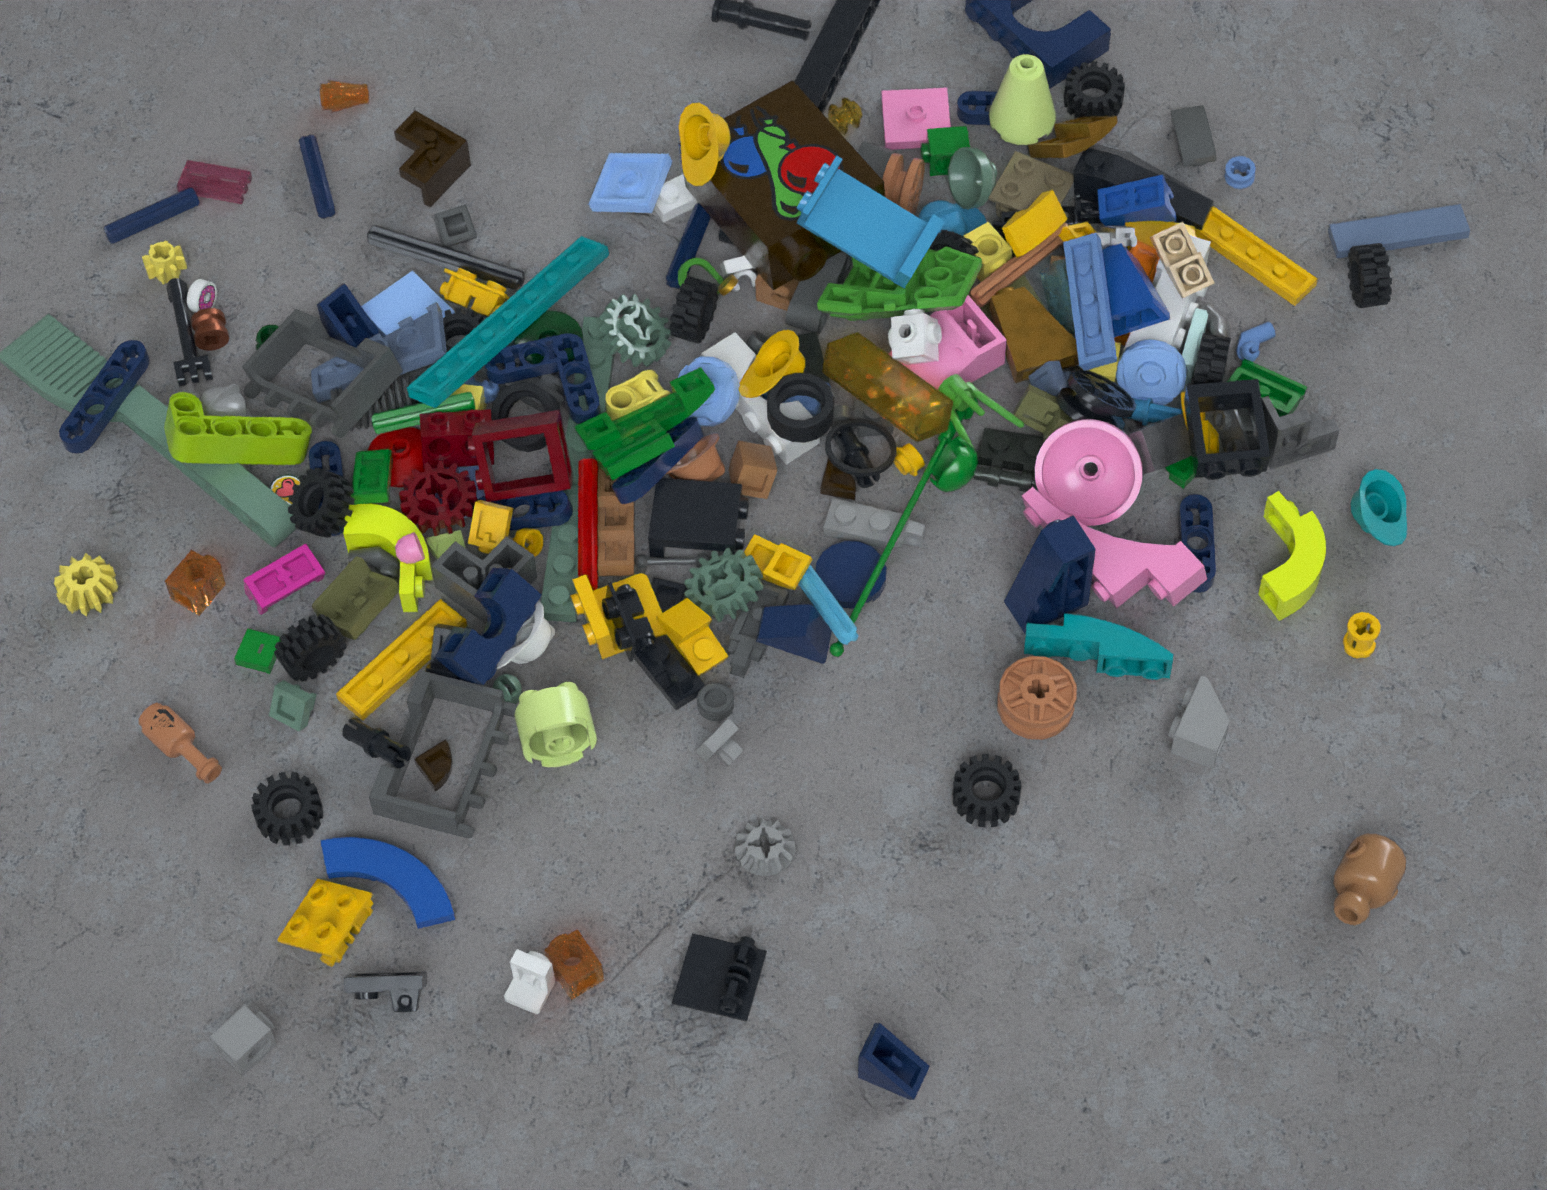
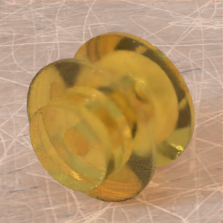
[828,97,862,135]

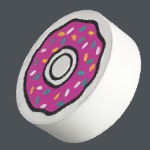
[187,279,217,313]

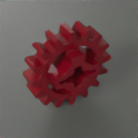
[399,461,478,536]

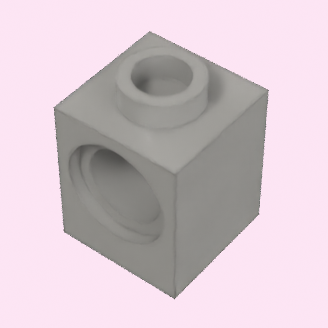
[210,1005,277,1077]

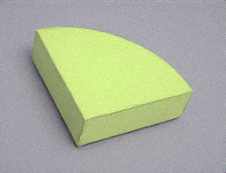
[426,530,465,559]

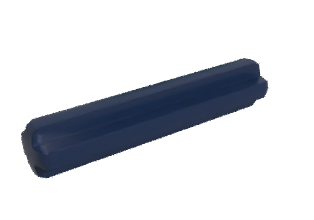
[299,134,336,219]
[103,187,199,244]
[666,203,711,289]

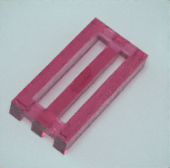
[177,160,252,204]

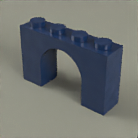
[965,0,1111,89]

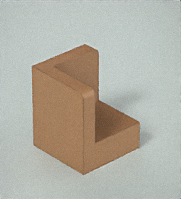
[728,441,777,499]

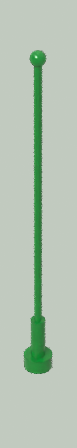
[830,397,978,657]

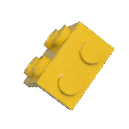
[570,573,667,659]

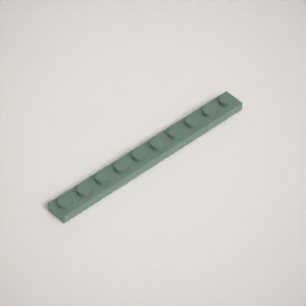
[541,317,615,622]

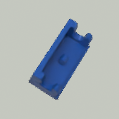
[1098,175,1176,226]

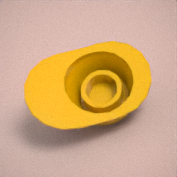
[679,103,730,186]
[739,329,805,398]

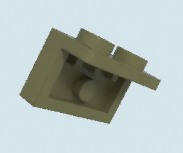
[312,556,399,640]

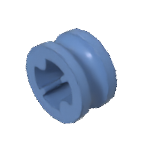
[1225,156,1256,189]

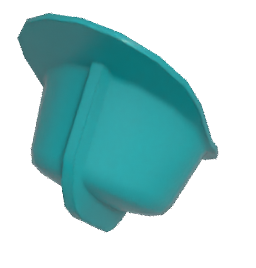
[1350,469,1407,547]

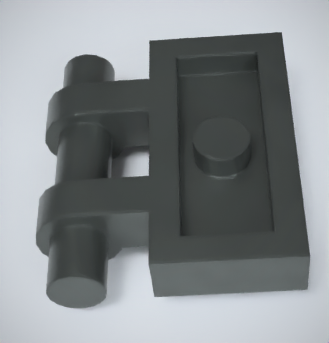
[974,427,1043,492]

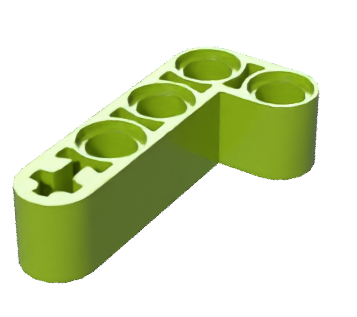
[164,392,312,465]

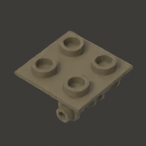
[988,151,1074,218]

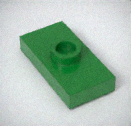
[351,449,393,505]

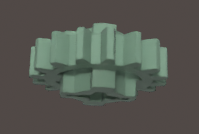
[598,294,671,367]
[684,548,764,622]

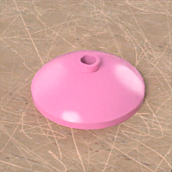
[1035,419,1143,526]

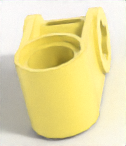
[605,370,671,421]

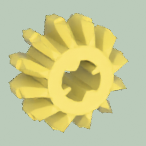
[54,553,118,616]

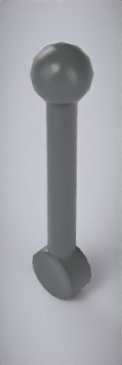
[635,553,710,568]

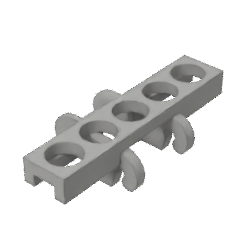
[1096,226,1137,250]

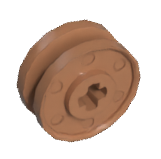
[882,153,925,215]
[997,656,1077,740]

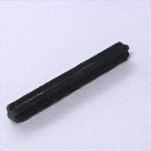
[367,225,525,290]

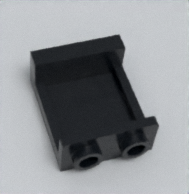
[648,478,749,558]

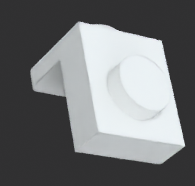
[504,949,555,1014]

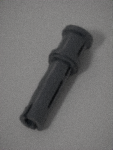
[711,0,812,41]

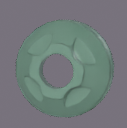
[948,147,997,209]

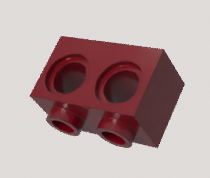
[419,409,494,469]

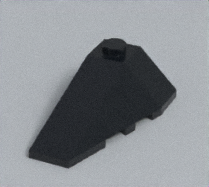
[1073,144,1213,230]

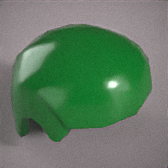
[930,436,978,492]

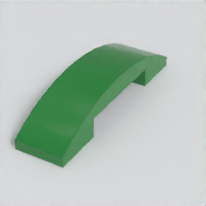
[574,367,715,450]

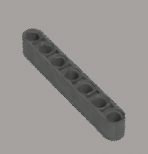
[785,142,897,334]

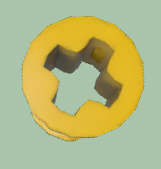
[1343,612,1381,659]

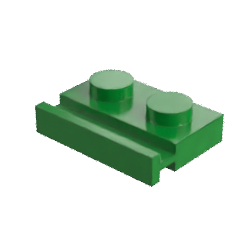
[1227,358,1308,417]
[592,419,675,481]

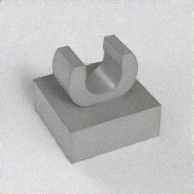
[696,718,743,766]

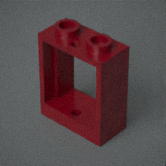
[468,410,574,502]

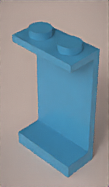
[796,156,945,289]

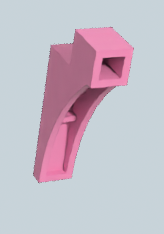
[1022,487,1207,608]

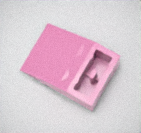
[880,295,1007,412]

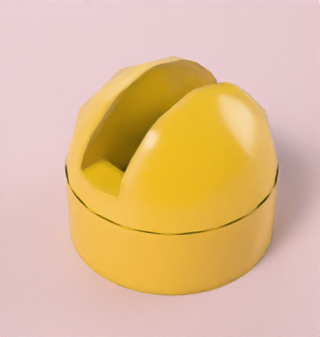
[512,528,543,557]

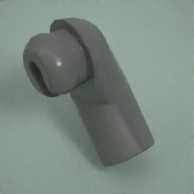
[348,546,400,580]

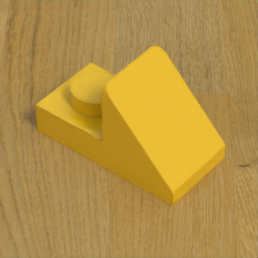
[656,598,729,677]

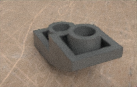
[1171,105,1217,167]

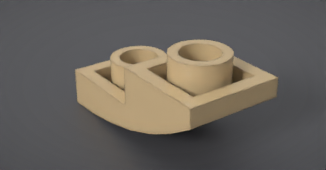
[1150,222,1215,299]

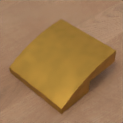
[1028,116,1118,158]

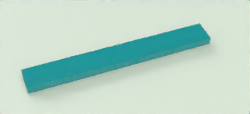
[407,236,609,408]

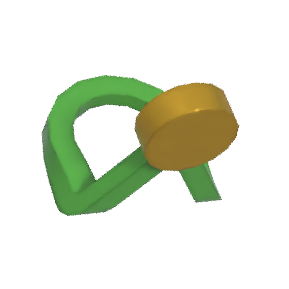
[678,258,738,296]

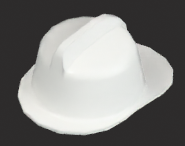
[497,600,555,669]

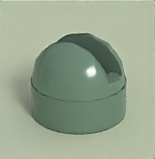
[492,674,523,704]

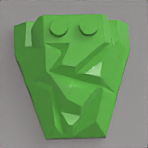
[817,247,982,321]

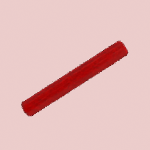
[578,458,598,591]

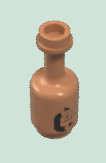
[138,703,222,783]

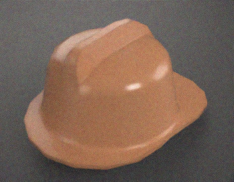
[665,433,725,482]

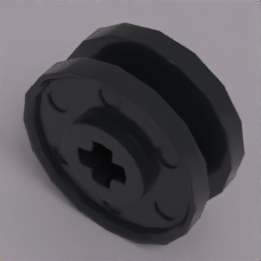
[1056,368,1137,431]

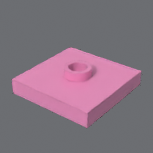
[881,88,951,150]

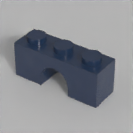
[435,567,542,685]

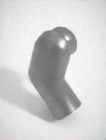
[1202,304,1230,338]

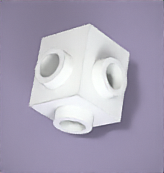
[888,309,942,365]

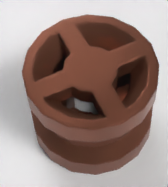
[191,308,229,351]

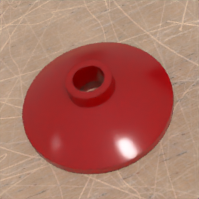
[368,427,425,488]

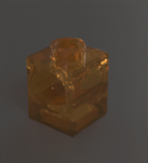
[165,550,226,616]
[544,929,604,1000]

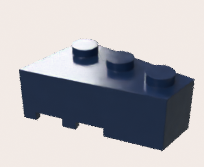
[1004,515,1096,634]

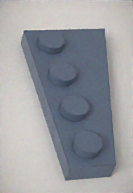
[311,302,447,403]

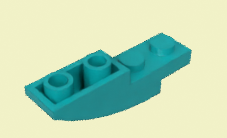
[1024,613,1173,680]

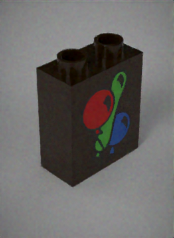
[678,80,885,290]

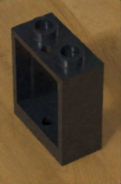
[1184,379,1270,480]

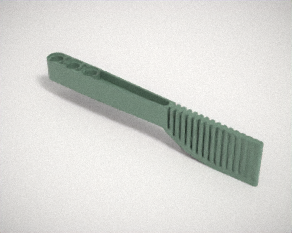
[0,314,297,548]

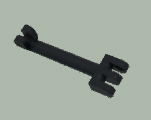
[166,278,213,387]

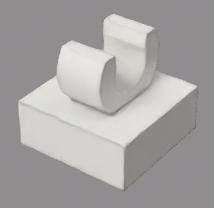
[720,256,757,292]

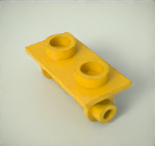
[440,268,510,317]

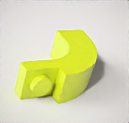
[1258,491,1326,621]
[343,503,433,612]

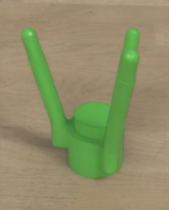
[938,374,1024,451]

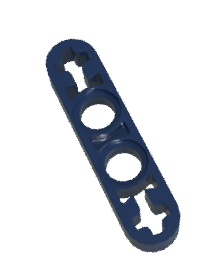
[59,340,150,454]
[612,417,704,504]

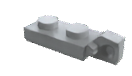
[823,498,926,550]

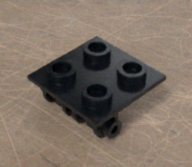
[672,933,767,1022]

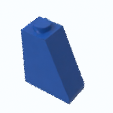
[1102,243,1170,337]

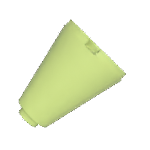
[989,54,1056,145]

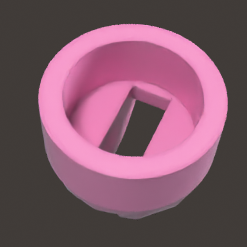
[395,532,425,564]

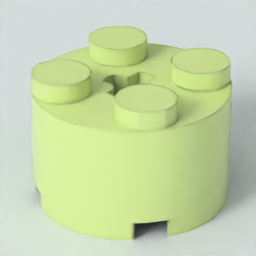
[515,682,597,767]

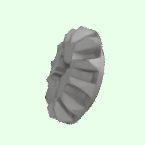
[735,817,795,876]

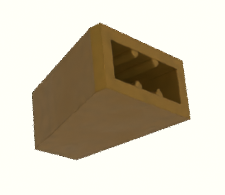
[989,287,1079,383]

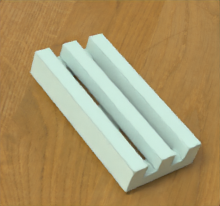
[1182,308,1209,385]

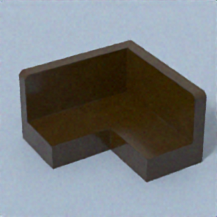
[394,110,471,207]

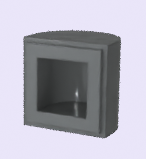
[434,204,477,247]

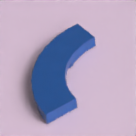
[320,837,455,929]

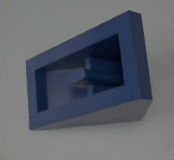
[317,283,383,348]
[756,604,832,664]
[858,1023,930,1100]

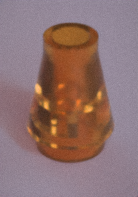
[320,80,369,113]

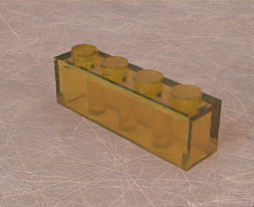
[822,332,954,443]

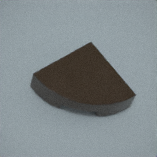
[820,458,856,500]
[414,739,453,792]

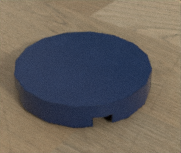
[815,541,887,609]

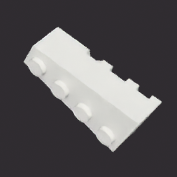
[1122,235,1211,354]

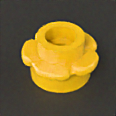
[893,443,925,476]

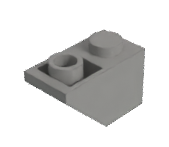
[1168,676,1230,769]

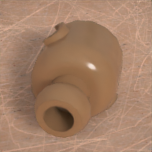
[1333,833,1406,925]

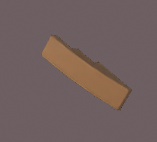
[597,466,635,576]

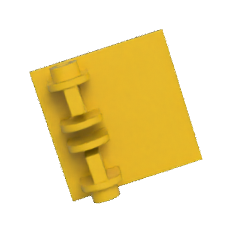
[277,878,374,967]

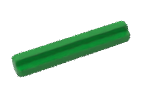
[372,392,476,434]

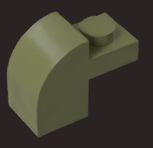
[1013,384,1075,443]

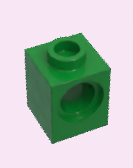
[921,126,970,176]

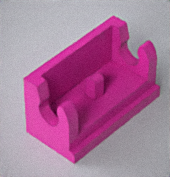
[243,544,325,615]

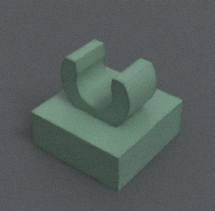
[269,680,316,732]

